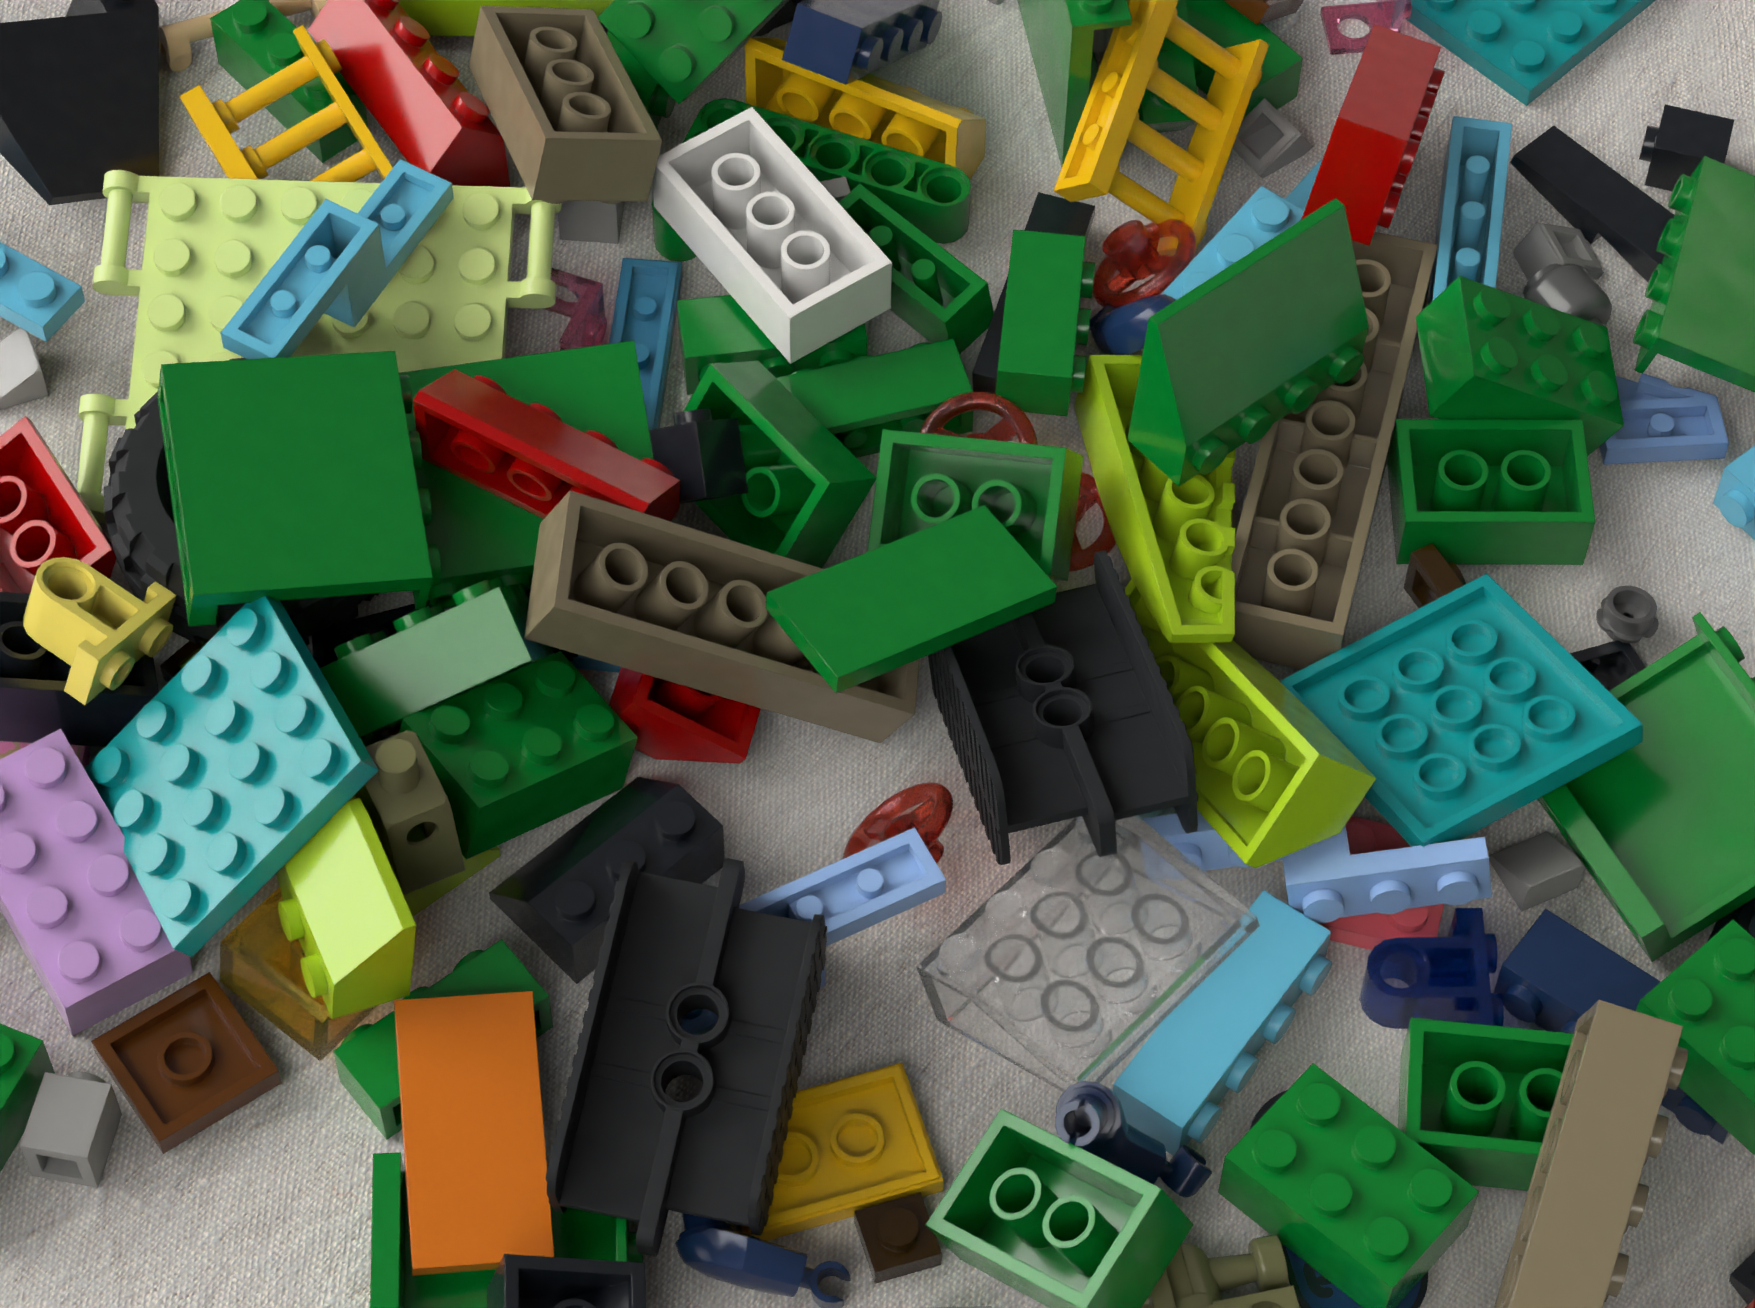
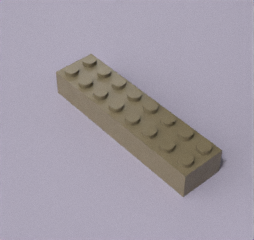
[1232,232,1438,670]

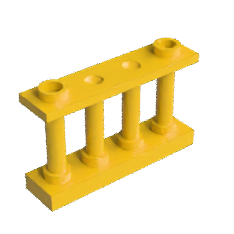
[1053,0,1269,259]
[179,25,393,182]

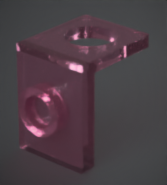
[1320,0,1411,55]
[544,268,607,350]

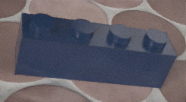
[782,0,942,84]
[1493,908,1730,1145]

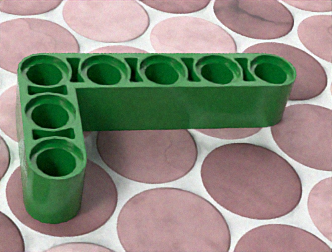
[652,98,971,262]

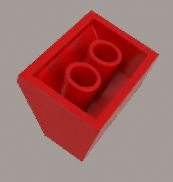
[0,416,116,594]
[609,667,761,764]

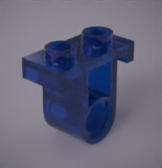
[1359,908,1504,1029]

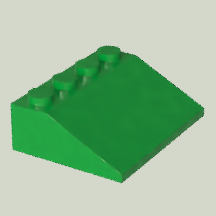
[1128,198,1369,487]

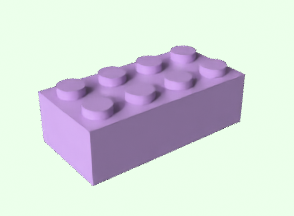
[0,729,193,1036]

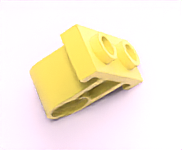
[23,557,176,705]

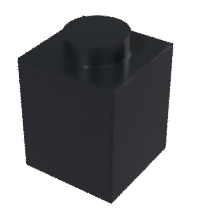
[1639,104,1734,191]
[649,409,749,504]

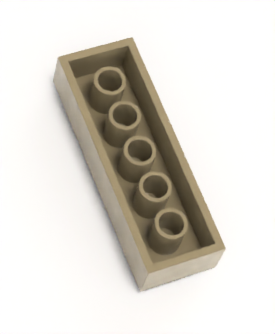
[524,490,920,743]
[1494,1000,1688,1308]

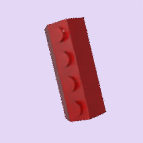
[308,0,510,187]
[413,369,680,522]

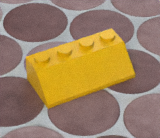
[744,38,986,180]

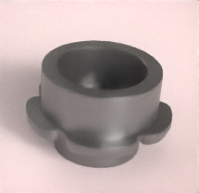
[1596,586,1659,643]

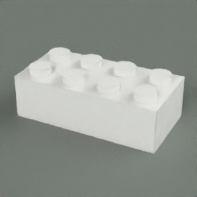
[653,107,892,364]

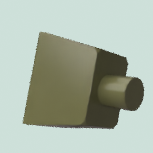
[355,731,465,895]

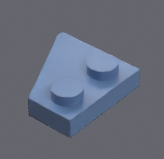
[1599,374,1729,465]

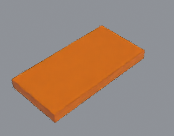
[394,991,554,1276]

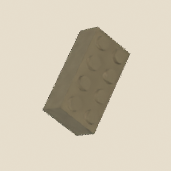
[468,6,662,204]

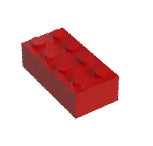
[1301,24,1445,246]

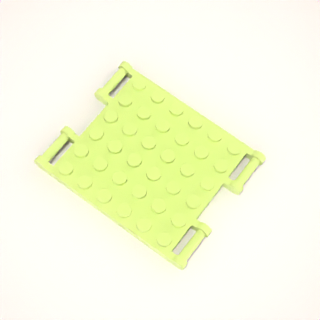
[77,170,562,523]

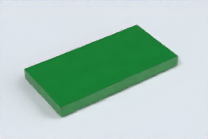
[765,505,1057,694]

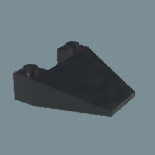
[0,0,159,205]

